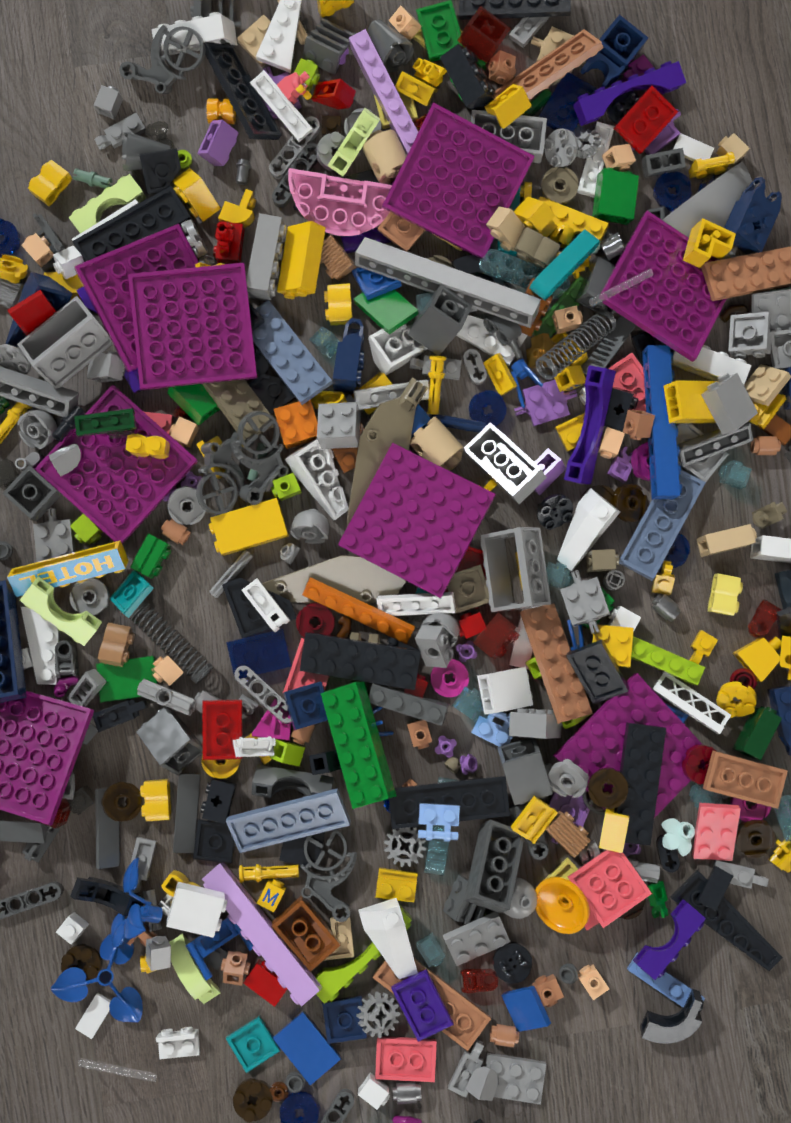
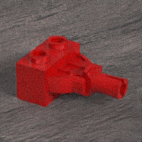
[213,221,245,264]

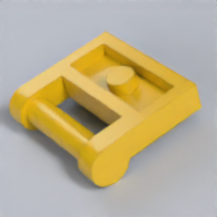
[688,152,735,179]

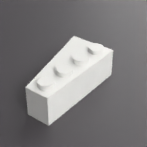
[152,12,238,55]

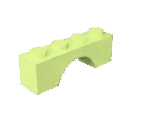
[68,174,146,234]
[19,576,102,646]

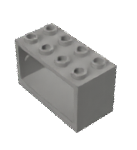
[17,296,113,390]
[481,527,551,612]

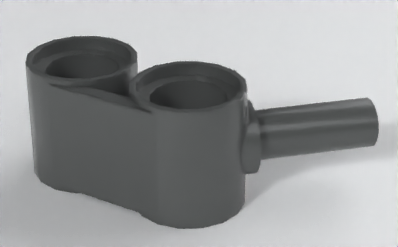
[601,220,625,260]
[483,314,524,360]

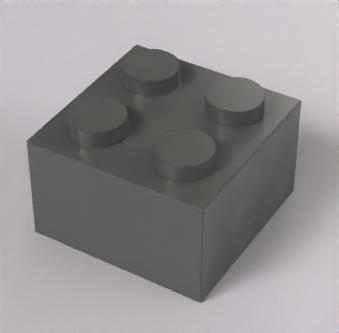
[2,465,62,521]

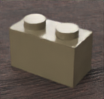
[586,549,619,573]

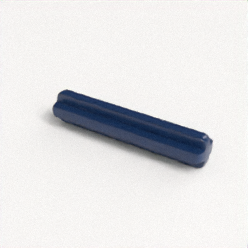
[431,414,486,433]

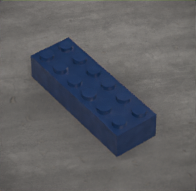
[0,580,27,703]

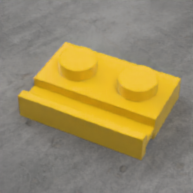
[749,394,786,429]
[555,413,585,452]
[511,796,558,844]
[375,868,418,902]

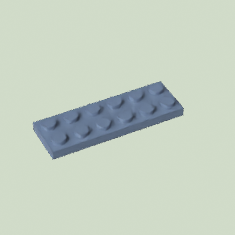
[252,300,333,405]
[619,470,706,581]
[226,788,351,853]

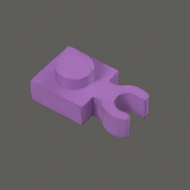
[607,446,632,483]

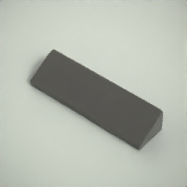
[582,315,637,377]
[678,422,754,467]
[173,773,200,853]
[95,787,120,869]
[0,821,48,844]

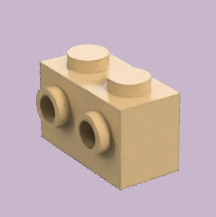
[486,207,526,252]

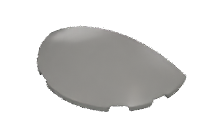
[663,161,752,238]

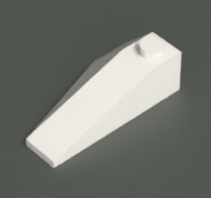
[368,325,428,375]
[285,439,349,520]
[557,488,620,572]
[358,898,418,979]

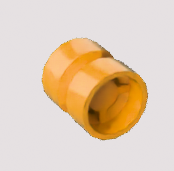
[207,98,236,124]

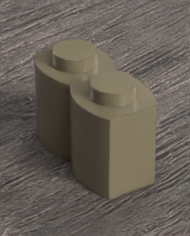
[514,227,560,269]

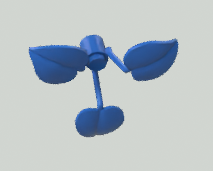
[111,858,163,948]
[51,933,143,1022]

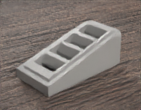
[67,669,106,707]

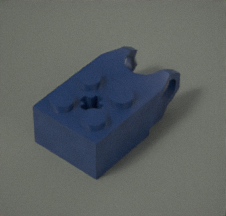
[580,14,648,89]
[724,177,782,254]
[333,318,365,393]
[767,685,791,756]

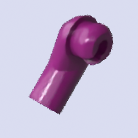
[54,675,80,698]
[392,1116,422,1123]

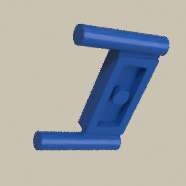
[185,918,254,980]

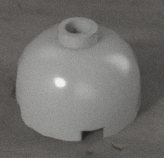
[17,410,57,449]
[290,509,330,544]
[420,613,460,648]
[503,877,538,919]

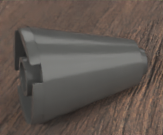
[368,19,414,73]
[122,132,171,171]

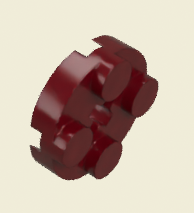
[296,603,335,638]
[682,744,716,785]

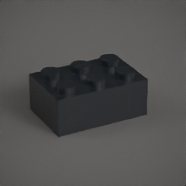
[440,43,496,111]

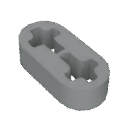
[463,349,487,385]

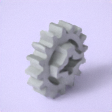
[384,826,426,867]
[356,991,400,1038]

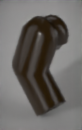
[719,304,749,323]

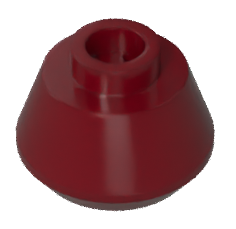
[730,668,757,690]

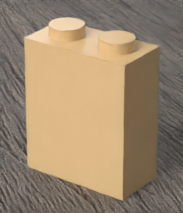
[696,524,757,557]

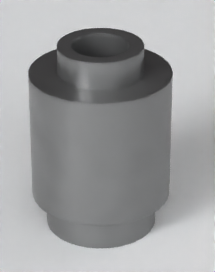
[651,594,681,622]
[393,1082,421,1104]

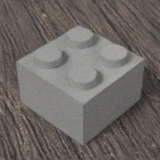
[317,402,361,449]
[509,708,562,739]

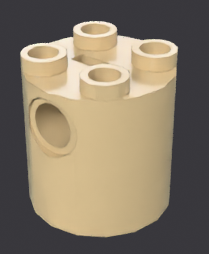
[362,130,407,184]
[410,417,464,471]

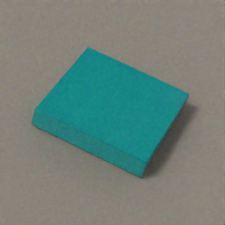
[109,570,154,618]
[226,1015,281,1073]

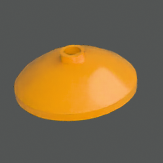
[535,877,590,934]

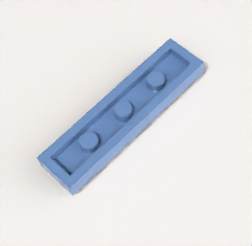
[627,952,705,1007]

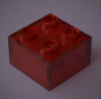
[457,6,511,63]
[473,612,520,659]

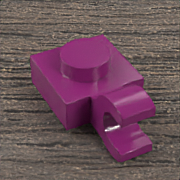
[621,54,653,82]

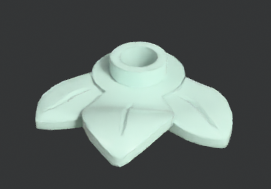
[661,818,695,856]

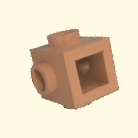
[488,50,516,85]
[221,951,251,986]
[532,974,564,1007]

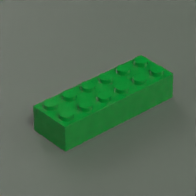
[321,682,397,809]

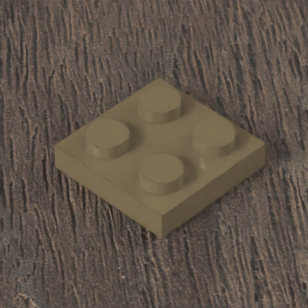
[447,565,489,614]

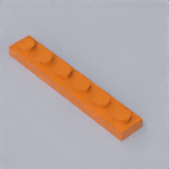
[302,577,415,644]

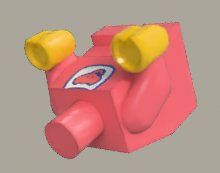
[277,71,312,104]

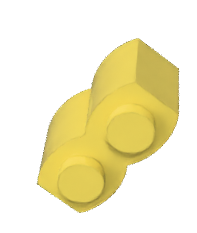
[708,573,743,616]

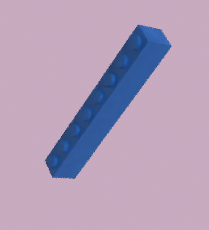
[642,345,682,500]

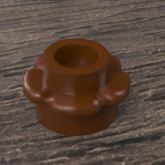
[269,1082,288,1102]

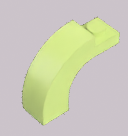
[327,108,380,176]
[169,934,220,1004]

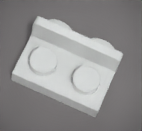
[156,1027,200,1059]

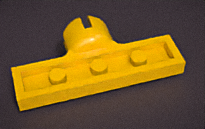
[539,196,609,248]

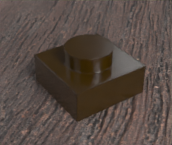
[322,116,341,137]

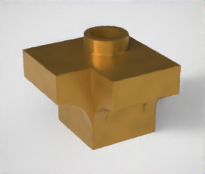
[526,333,563,369]

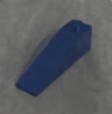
[5,272,73,348]

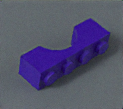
[633,899,706,980]

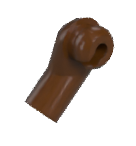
[336,615,352,638]

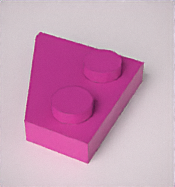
[251,699,291,741]

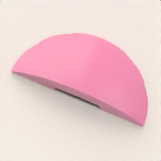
[288,168,392,236]

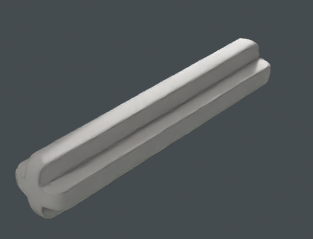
[210,550,253,598]

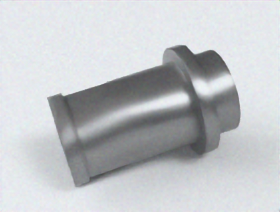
[236,159,251,185]

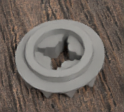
[577,129,601,159]

